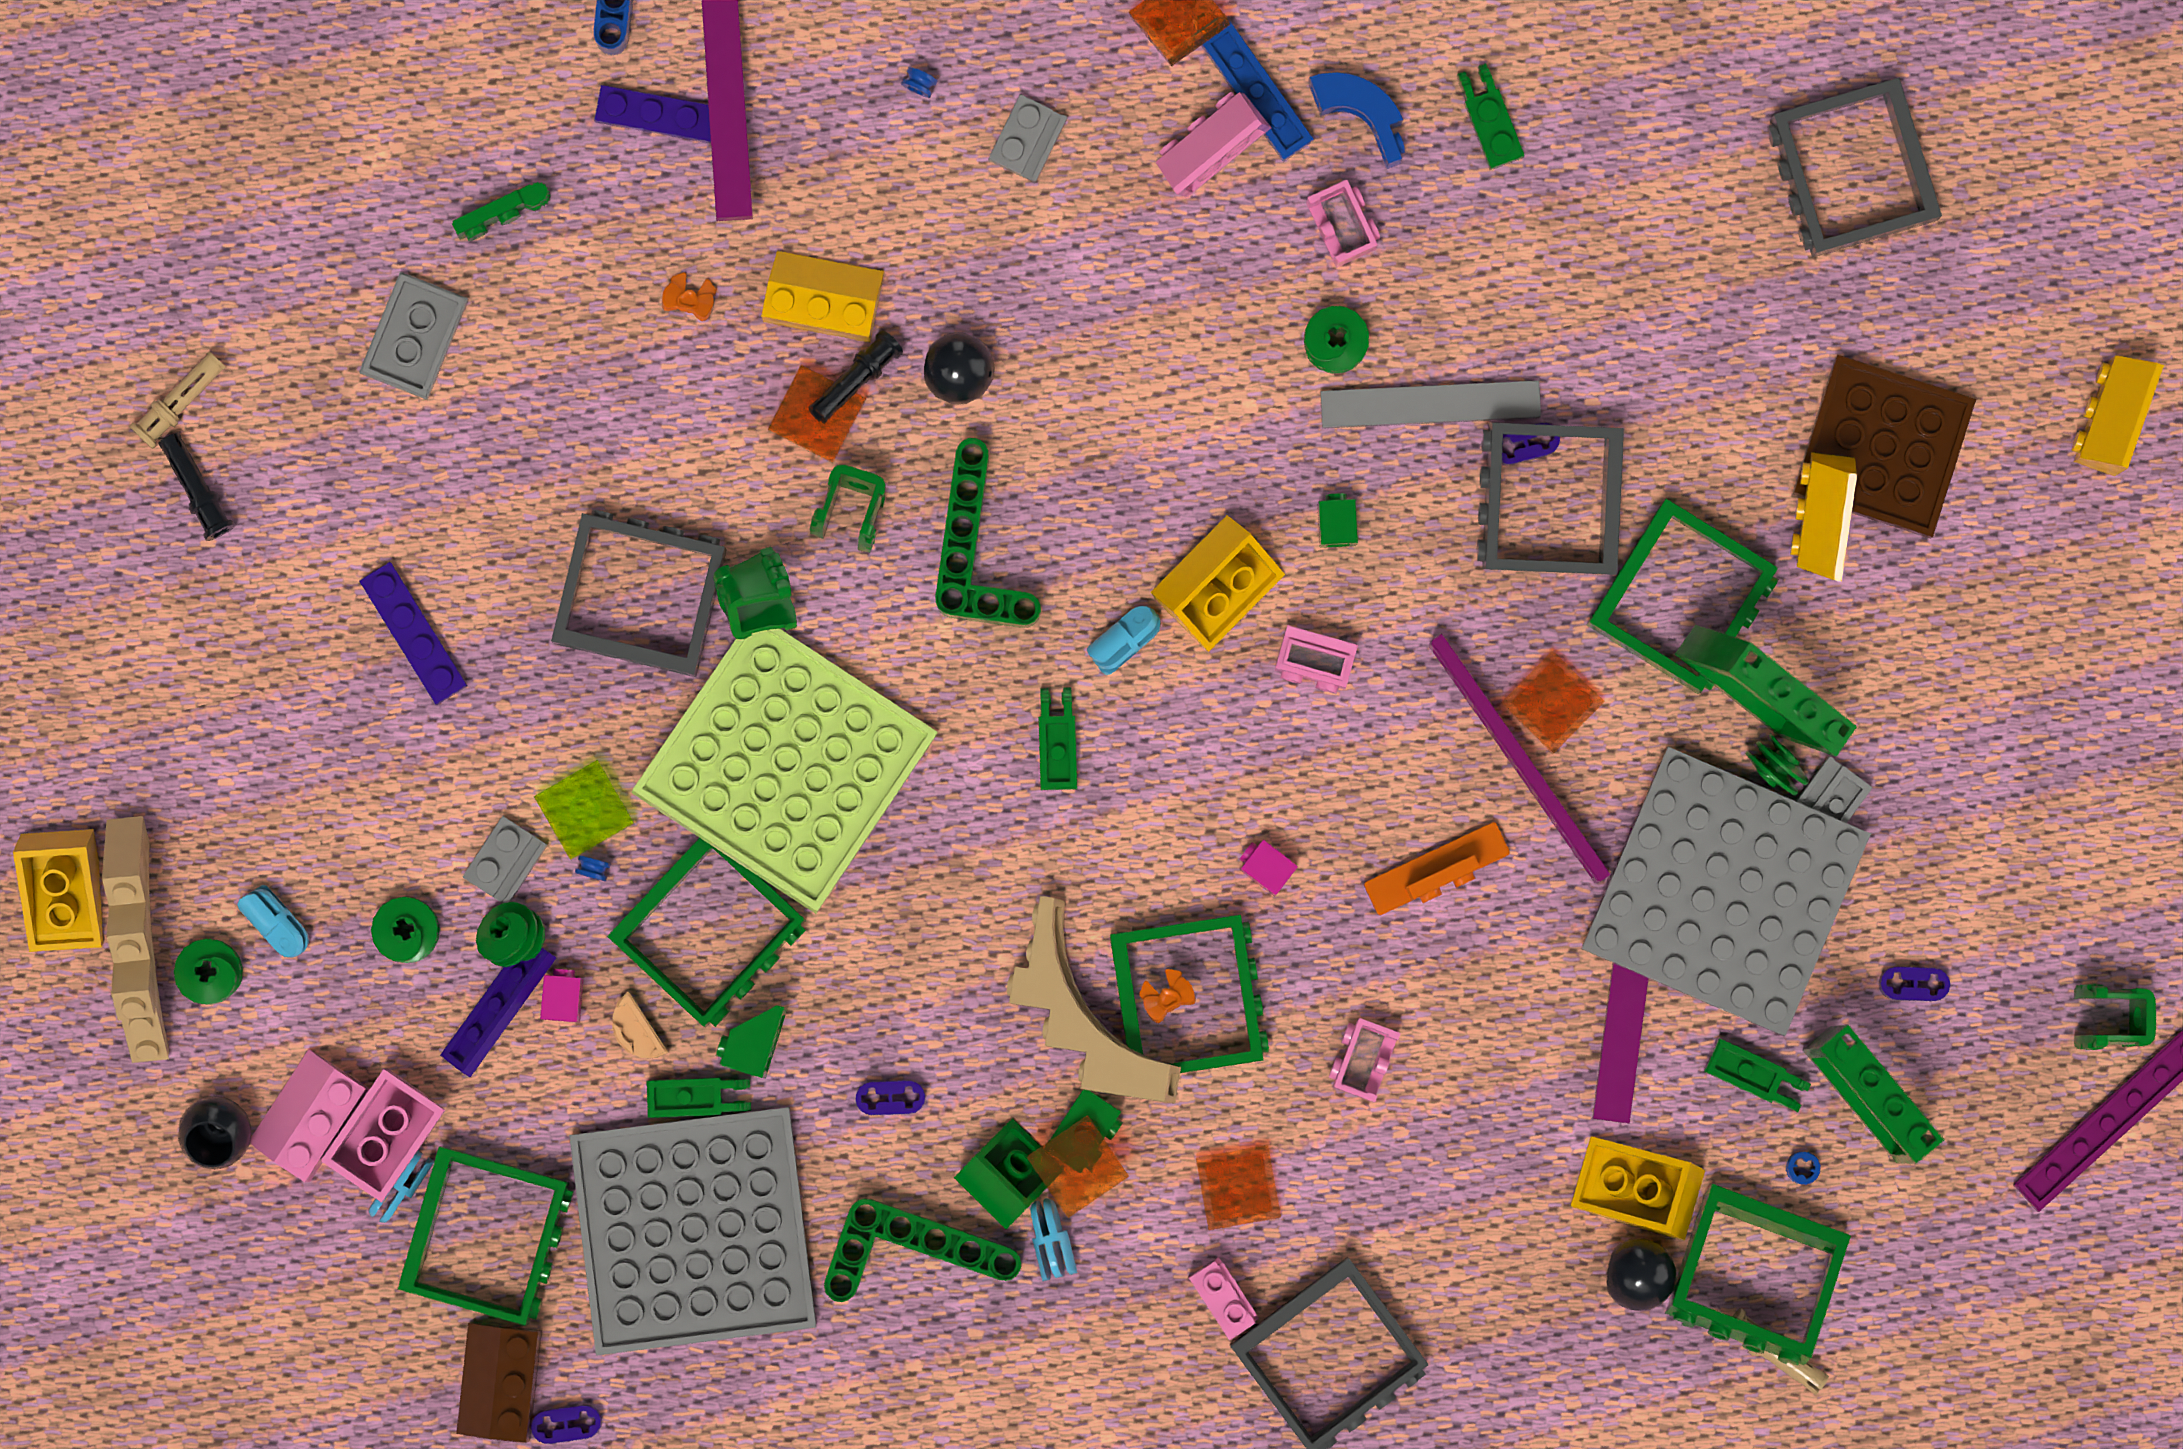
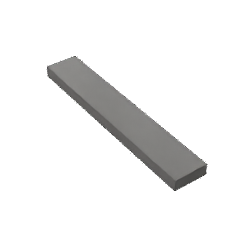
[1320,381,1541,429]

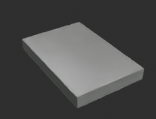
[359,272,469,400]

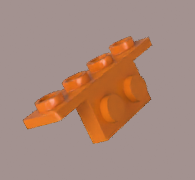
[1364,822,1510,915]

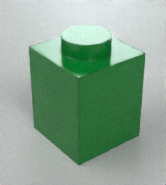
[1317,493,1358,548]

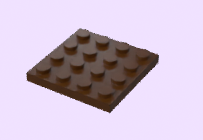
[1792,354,1976,539]

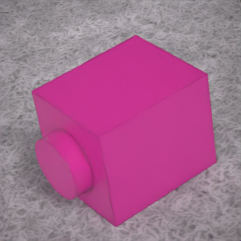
[1239,840,1298,897]
[540,969,583,1023]

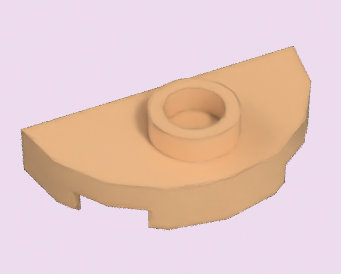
[612,991,669,1058]

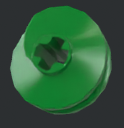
[1304,306,1369,374]
[1745,733,1809,795]
[371,897,440,963]
[476,902,545,967]
[174,939,243,1005]

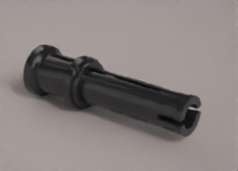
[808,331,903,424]
[158,432,235,541]

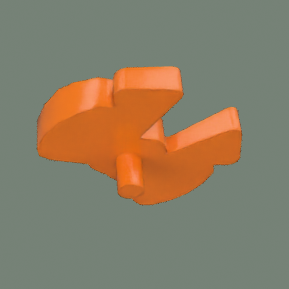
[662,272,716,321]
[1139,969,1196,1023]

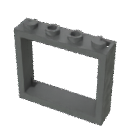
[1767,78,1942,258]
[1476,423,1624,575]
[551,510,727,677]
[1230,1257,1429,1449]

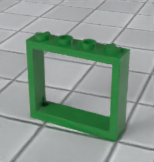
[1587,499,1778,694]
[1675,624,1857,757]
[607,838,806,1028]
[1110,915,1269,1073]
[1803,1024,1945,1164]
[398,1146,573,1326]
[1665,1184,1851,1366]

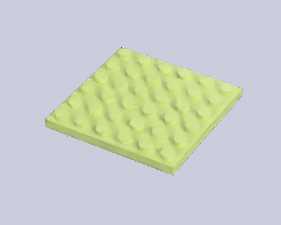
[632,629,938,914]

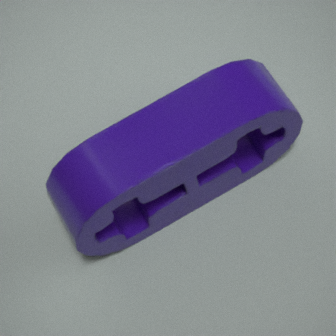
[1502,423,1560,466]
[1879,967,1950,1001]
[855,1081,926,1115]
[531,1405,602,1444]

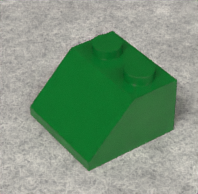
[716,1005,788,1079]
[954,1118,1064,1229]

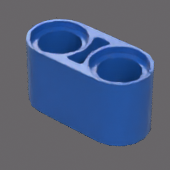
[593,0,633,55]

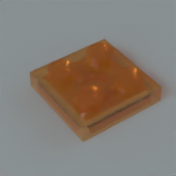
[1128,0,1230,67]
[768,365,866,464]
[1501,650,1605,754]
[1027,1115,1129,1218]
[1196,1145,1281,1230]

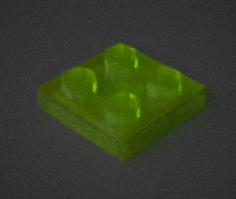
[534,760,635,860]

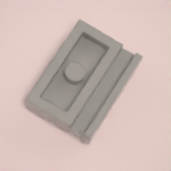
[988,94,1067,183]
[1796,756,1873,823]
[463,816,548,903]

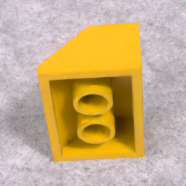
[761,251,884,343]
[2071,355,2164,476]
[1790,453,1857,581]
[1150,515,1285,652]

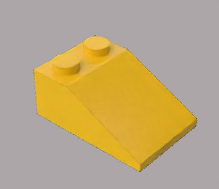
[13,829,103,952]
[1570,1136,1705,1241]

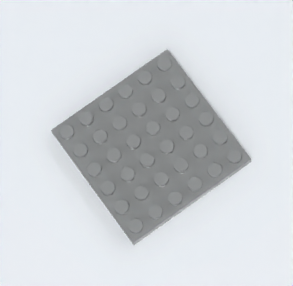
[1581,747,1871,1036]
[569,1107,817,1356]

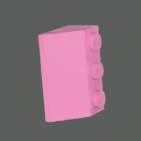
[1156,92,1272,197]
[250,1049,370,1182]
[321,1068,445,1203]

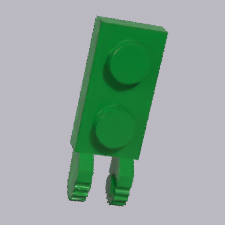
[1457,64,1525,171]
[452,181,551,241]
[1038,687,1077,791]
[1703,1038,1811,1112]
[647,1078,751,1118]

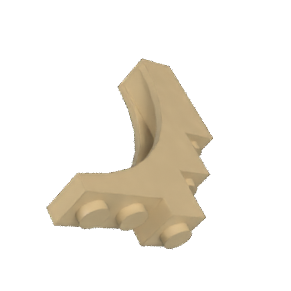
[102,816,169,1063]
[1007,896,1181,1104]

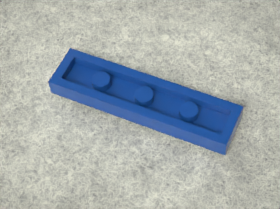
[1200,22,1314,162]

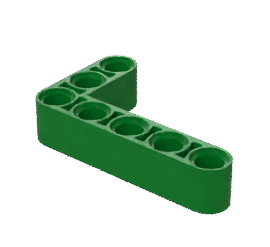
[935,438,1041,628]
[824,1198,1022,1302]

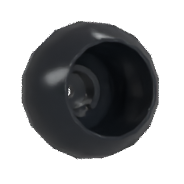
[924,332,995,405]
[178,1096,251,1170]
[1606,1239,1677,1311]

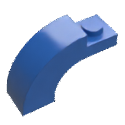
[1308,73,1405,169]

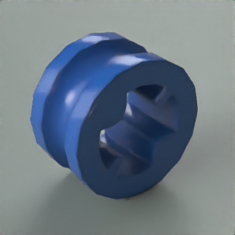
[901,67,938,98]
[575,855,611,882]
[1786,1152,1821,1185]

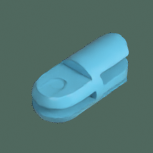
[1087,606,1161,675]
[237,885,309,958]
[369,1151,434,1223]
[1030,1198,1078,1281]

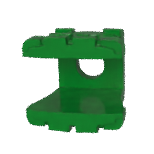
[810,465,886,553]
[713,546,797,639]
[2074,984,2156,1050]

